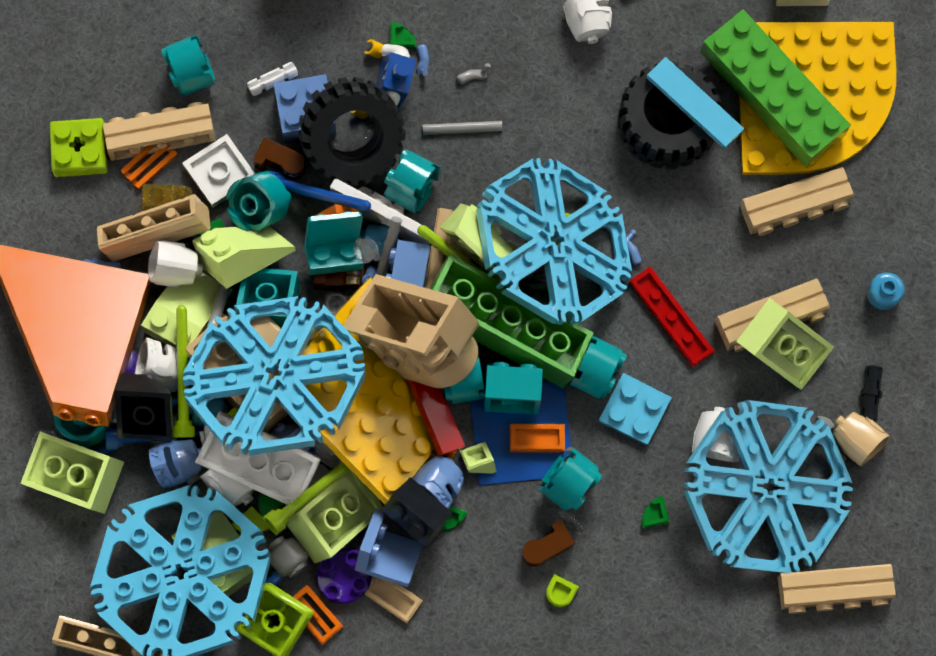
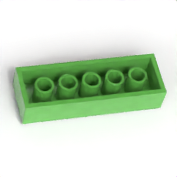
[700,9,851,168]
[430,254,593,388]

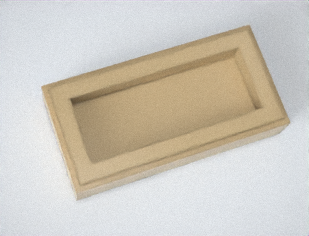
[364,576,423,624]

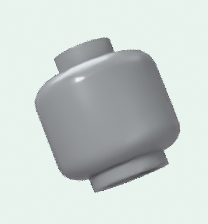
[269,536,309,579]

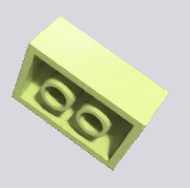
[439,204,518,282]

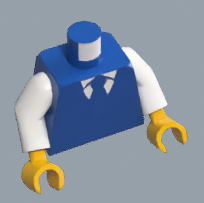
[350,39,416,119]

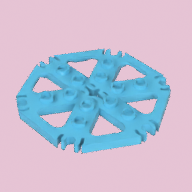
[476,158,632,325]
[183,296,366,456]
[683,400,853,573]
[90,485,271,656]

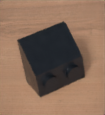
[114,373,174,441]
[382,477,453,547]

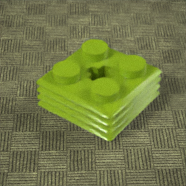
[50,118,107,177]
[236,583,314,656]

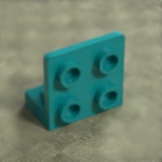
[304,211,364,275]

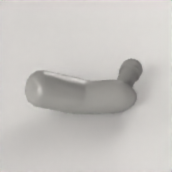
[456,63,491,85]

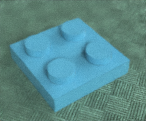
[598,373,672,446]

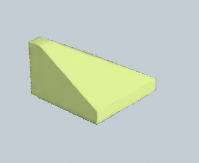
[460,442,496,474]

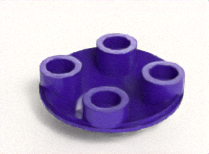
[316,549,372,604]

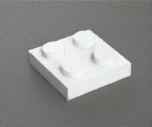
[182,134,255,208]

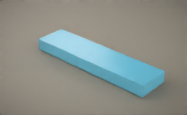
[646,57,744,150]

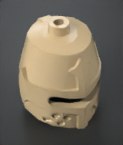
[833,412,890,467]

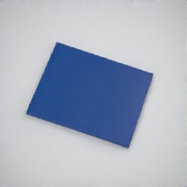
[470,382,571,485]

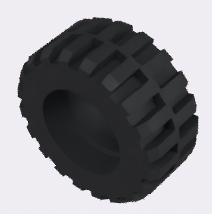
[618,62,721,169]
[298,77,405,186]

